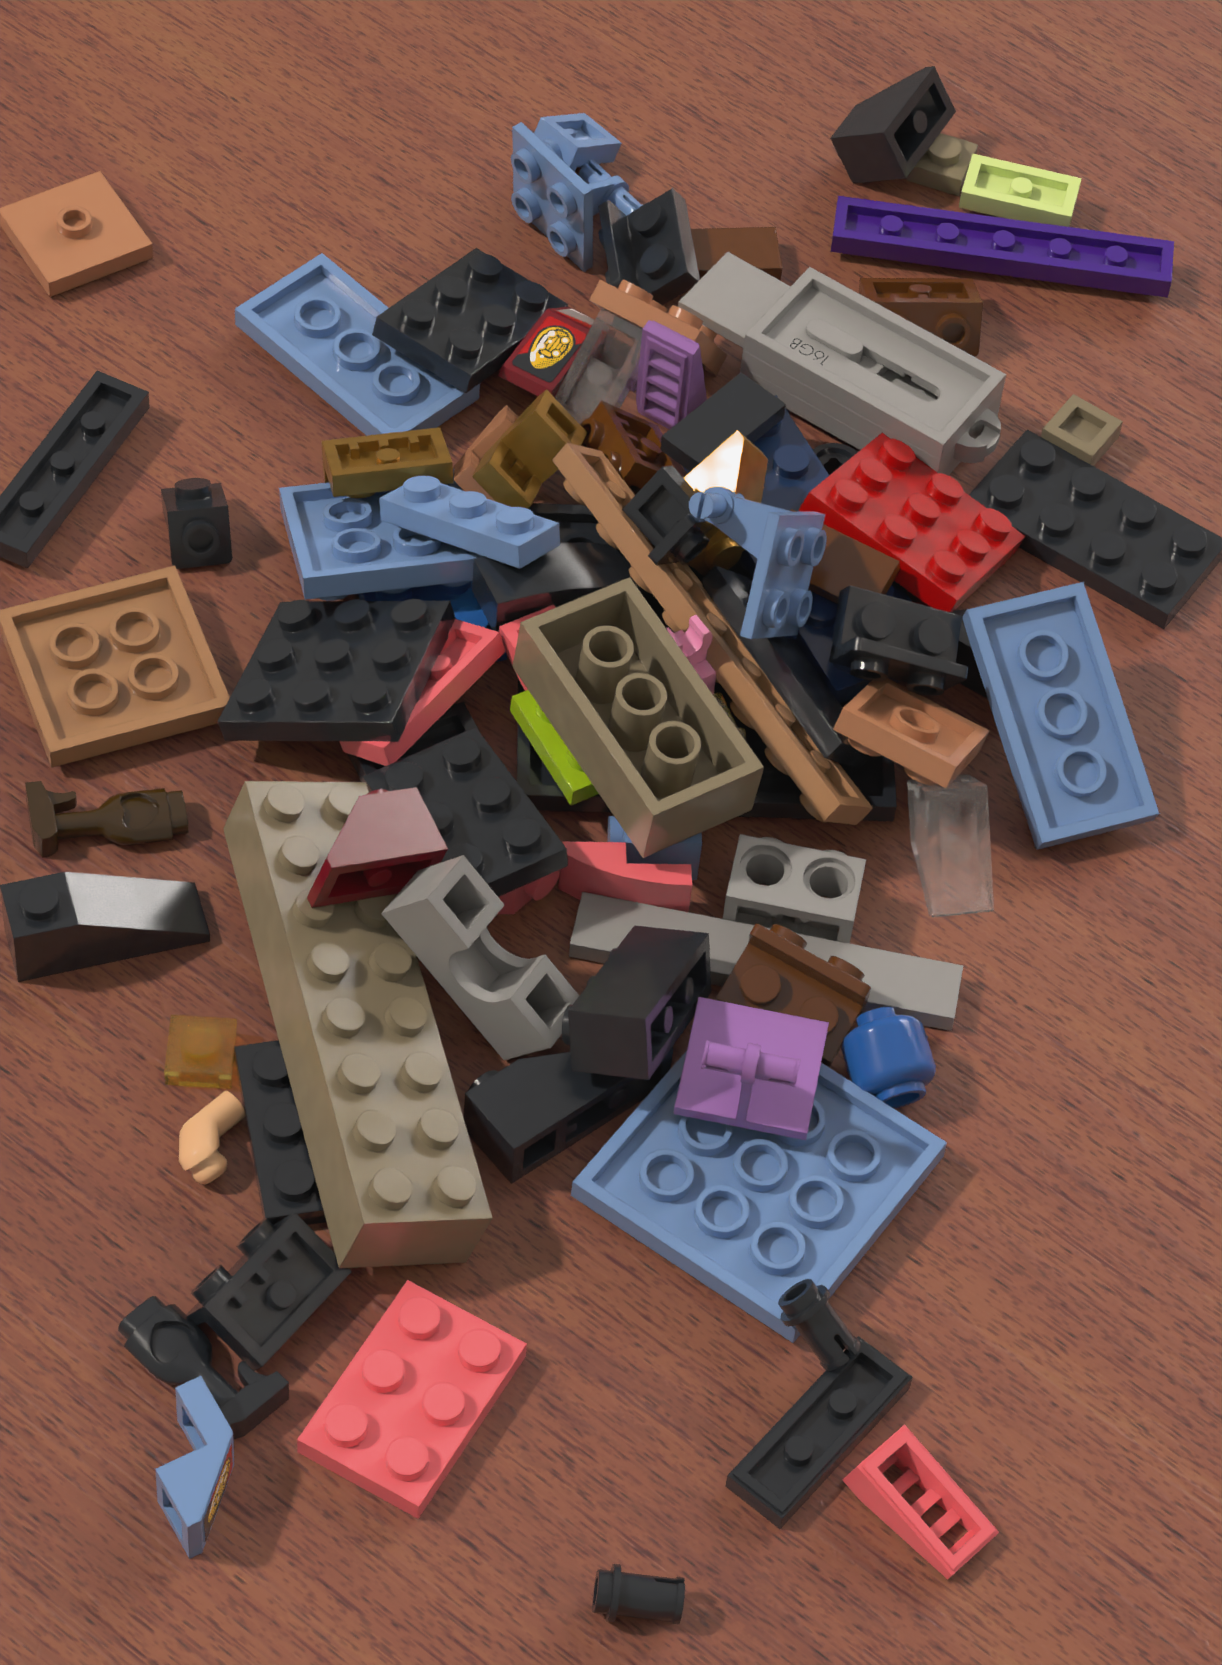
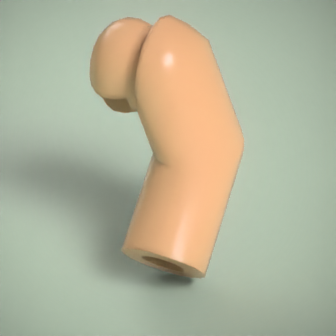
[179,1091,246,1184]

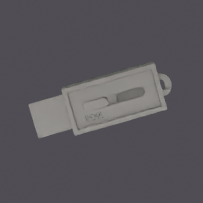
[678,252,1006,476]

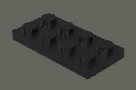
[969,429,1222,629]

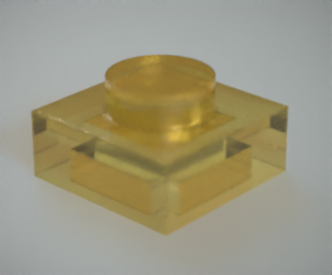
[164,1015,238,1089]

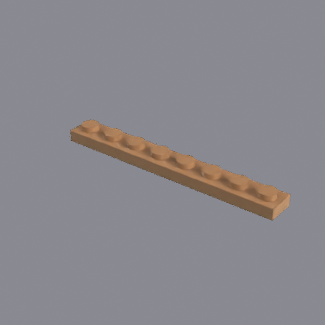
[552,443,873,825]

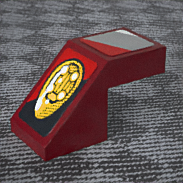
[498,306,618,400]

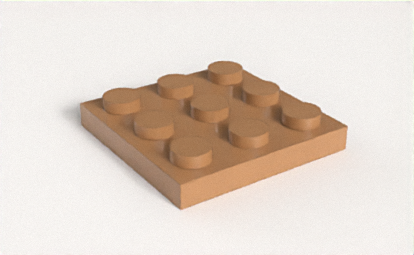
[0,565,230,768]

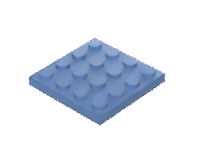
[571,1051,947,1343]

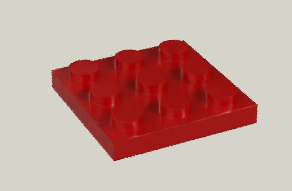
[798,433,1026,613]

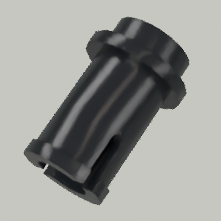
[778,1279,861,1371]
[592,1564,685,1625]

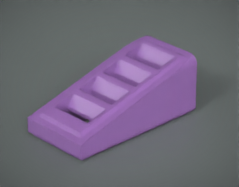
[636,320,707,429]

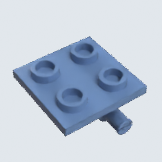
[511,122,643,272]
[689,487,827,639]

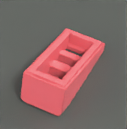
[842,1424,999,1579]

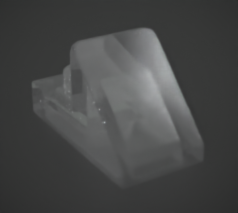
[555,308,643,424]

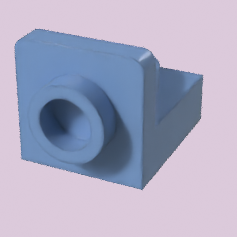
[534,113,622,172]

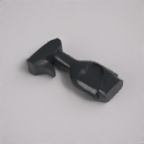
[118,1296,289,1440]

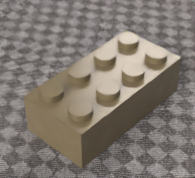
[512,577,764,858]

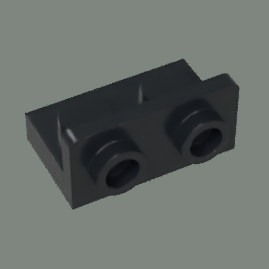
[598,188,700,305]
[829,585,968,696]
[186,1212,352,1371]

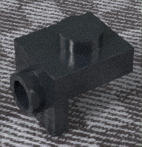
[622,466,714,566]
[161,478,233,569]

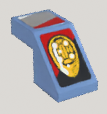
[155,1376,234,1559]

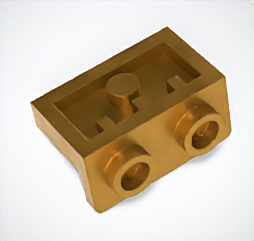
[321,427,453,498]

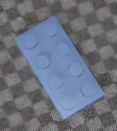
[235,253,480,436]
[962,582,1159,850]

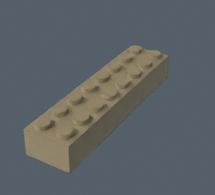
[223,781,493,1268]

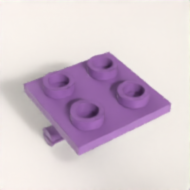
[674,997,829,1140]

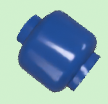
[841,1007,936,1109]

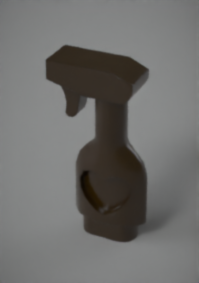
[25,781,189,858]

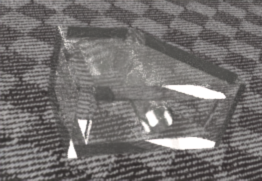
[907,774,994,918]

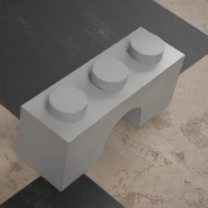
[381,855,579,1060]

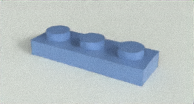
[379,476,560,569]

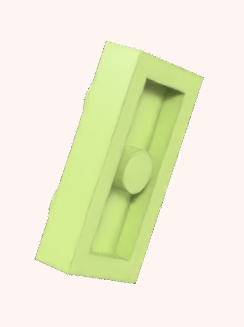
[959,154,1082,227]

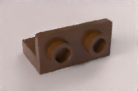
[859,278,983,357]
[580,400,686,493]
[716,923,871,1067]

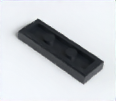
[725,1336,913,1529]

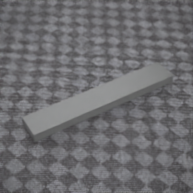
[569,892,963,1031]

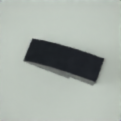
[472,542,659,632]

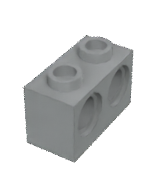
[723,834,866,944]

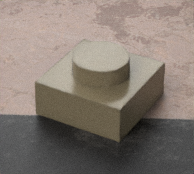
[906,133,978,197]
[1041,394,1123,466]

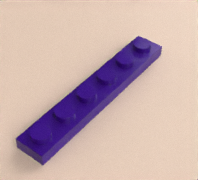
[830,196,1174,298]

